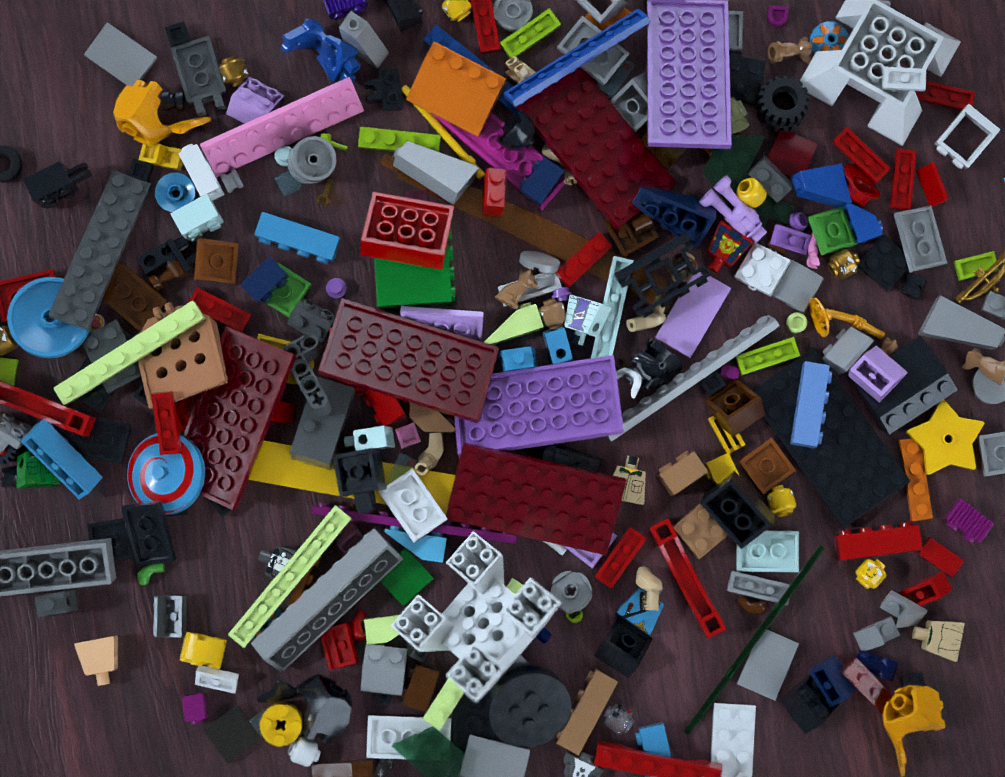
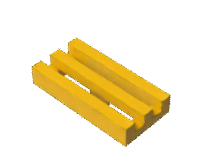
[708,409,745,454]

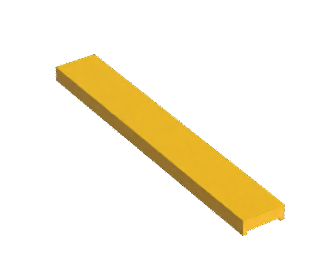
[248,441,455,515]

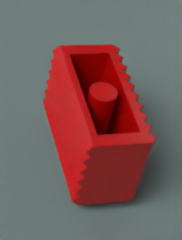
[482,168,507,217]

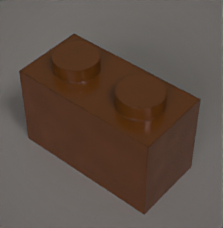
[401,663,440,712]

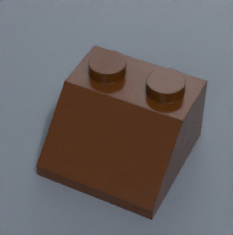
[704,378,766,437]

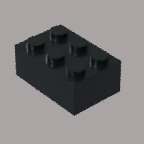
[700,471,776,549]

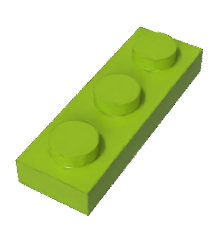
[500,8,561,59]
[735,337,800,376]

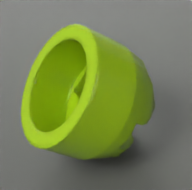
[566,610,583,623]

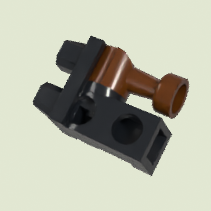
[136,236,196,292]

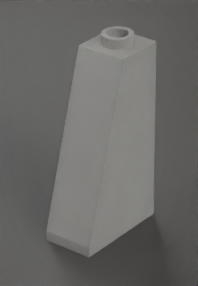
[339,11,389,69]
[393,141,479,205]
[918,296,1005,350]

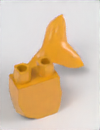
[113,80,211,145]
[883,685,945,777]

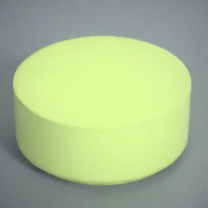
[786,312,807,333]

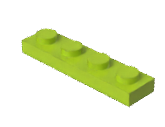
[358,127,441,152]

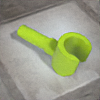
[320,134,348,151]

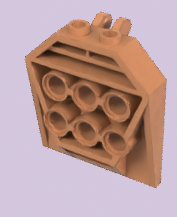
[138,302,228,411]

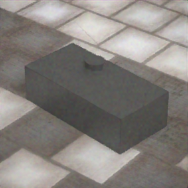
[290,377,355,470]

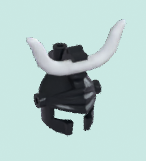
[616,337,682,399]

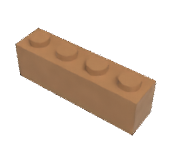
[556,668,618,756]

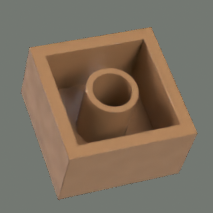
[657,450,708,496]
[673,503,728,559]

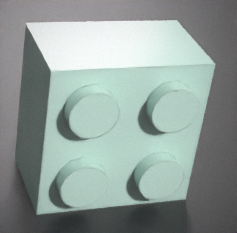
[170,194,224,242]

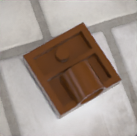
[603,211,659,258]

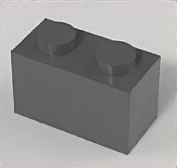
[749,155,792,203]

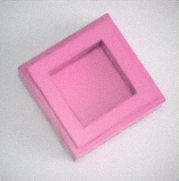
[395,423,421,449]

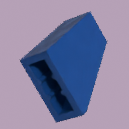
[790,163,852,208]

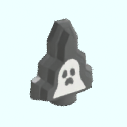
[563,751,604,777]

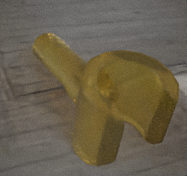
[316,178,333,206]

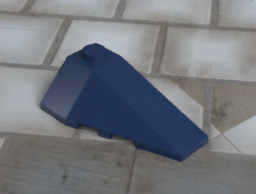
[633,186,716,248]

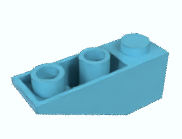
[385,526,447,563]

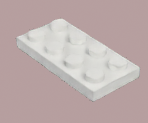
[710,703,756,777]
[366,715,451,761]

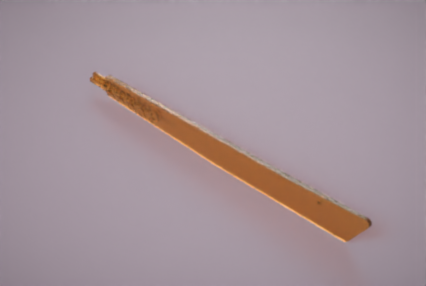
[380,154,670,312]

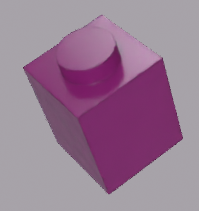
[182,692,208,725]

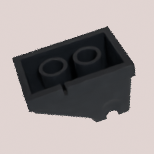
[538,443,603,472]

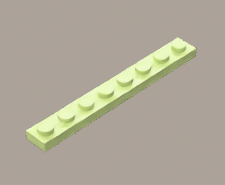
[54,300,205,406]
[228,505,352,648]
[423,578,524,730]

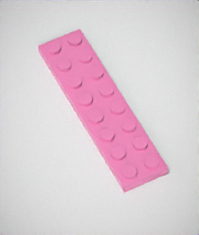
[200,77,364,177]

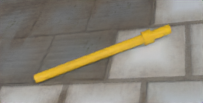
[401,85,485,180]

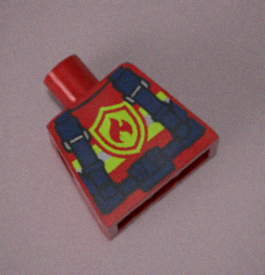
[706,221,753,273]

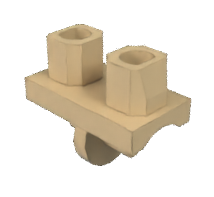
[505,56,536,84]

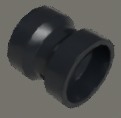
[162,90,185,111]
[900,273,927,300]

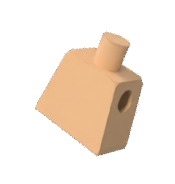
[75,635,118,686]

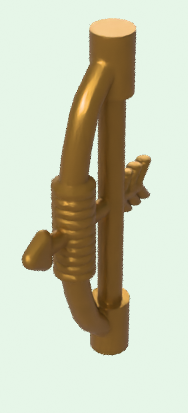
[954,252,1005,304]

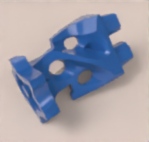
[281,18,361,83]

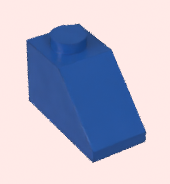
[843,203,883,245]

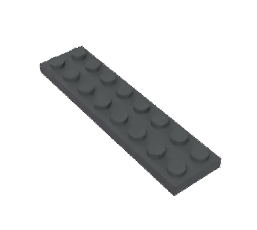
[48,170,152,331]

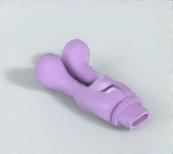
[699,175,767,243]

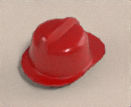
[844,164,880,208]

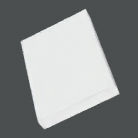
[379,468,448,543]

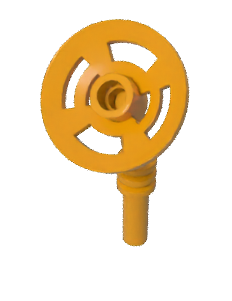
[809,297,885,340]

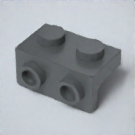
[287,298,336,344]
[153,595,187,638]

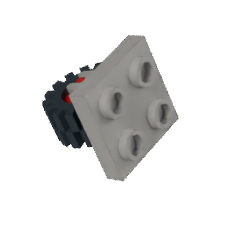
[0,411,32,465]

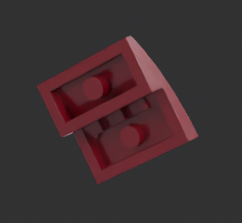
[767,129,817,179]

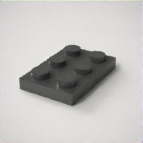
[82,320,141,394]

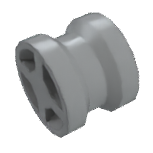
[220,169,244,193]

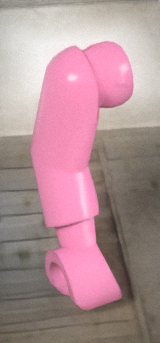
[807,232,820,269]

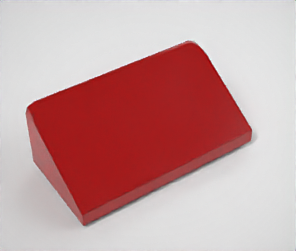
[916,162,949,207]

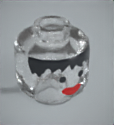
[603,703,635,735]

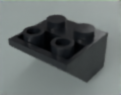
[780,674,839,734]

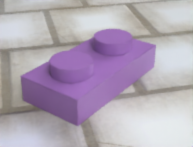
[770,224,812,255]

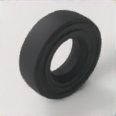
[0,146,22,183]

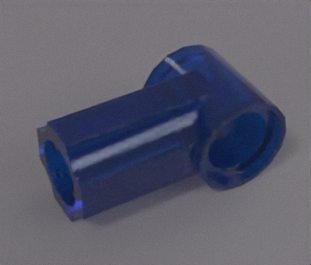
[854,650,899,682]

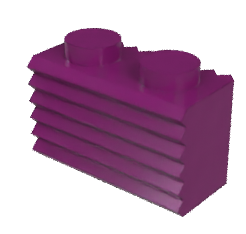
[943,499,994,544]

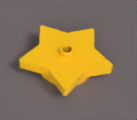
[906,399,984,475]

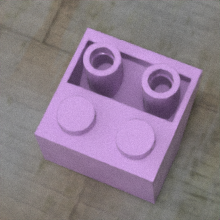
[226,77,285,124]
[848,346,908,403]

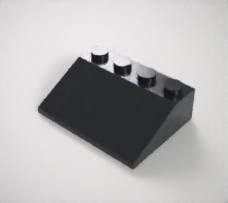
[852,336,957,435]

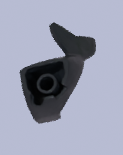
[257,674,352,744]

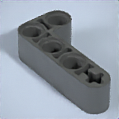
[283,333,332,417]

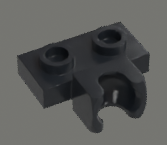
[364,68,404,111]

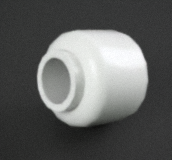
[288,736,321,767]

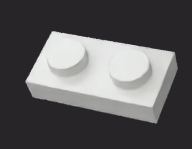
[882,67,926,91]
[195,666,239,694]

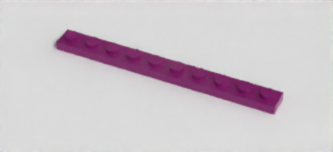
[311,502,517,544]

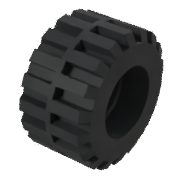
[756,75,810,132]

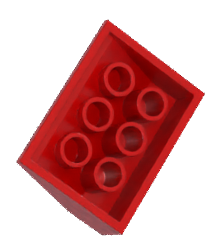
[360,192,454,270]

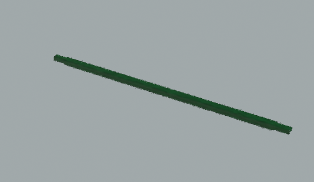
[684,545,825,735]

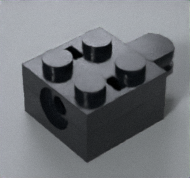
[23,161,92,209]
[333,448,387,513]

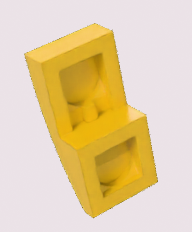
[139,143,183,171]

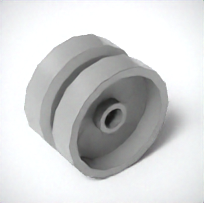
[287,136,337,185]

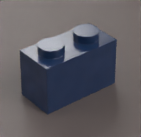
[520,157,564,207]
[240,256,289,304]
[809,654,857,707]

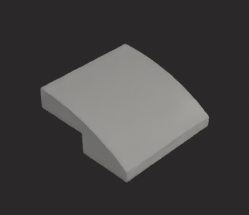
[772,257,824,314]

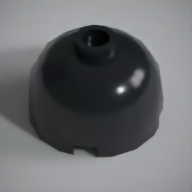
[496,109,535,151]

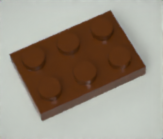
[102,262,169,332]

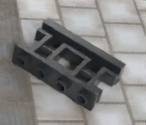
[614,233,711,318]

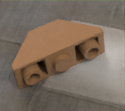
[409,403,456,433]

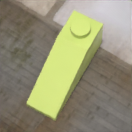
[484,302,544,345]
[364,615,400,646]

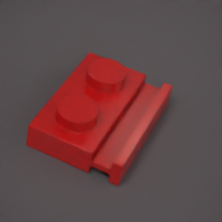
[321,622,359,670]

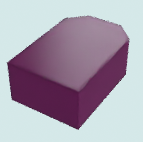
[720,364,740,380]

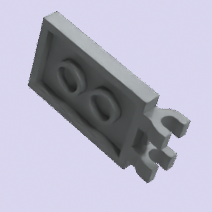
[171,36,227,117]

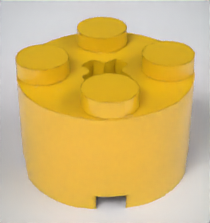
[180,632,227,669]
[260,702,303,747]

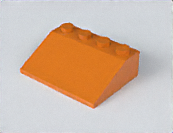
[406,42,506,137]

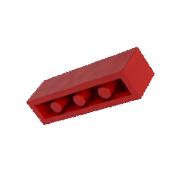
[834,522,923,560]

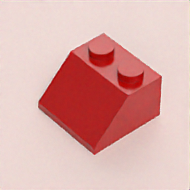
[363,389,406,426]

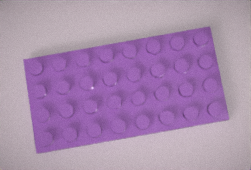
[647,0,732,149]
[454,355,624,458]

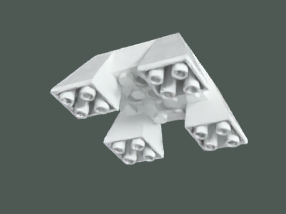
[800,0,960,146]
[391,531,561,702]

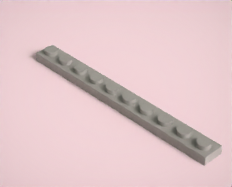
[606,315,780,442]

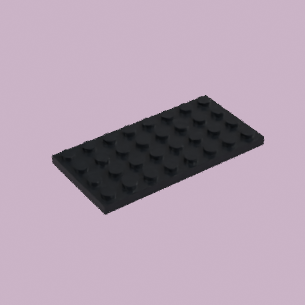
[752,348,910,529]

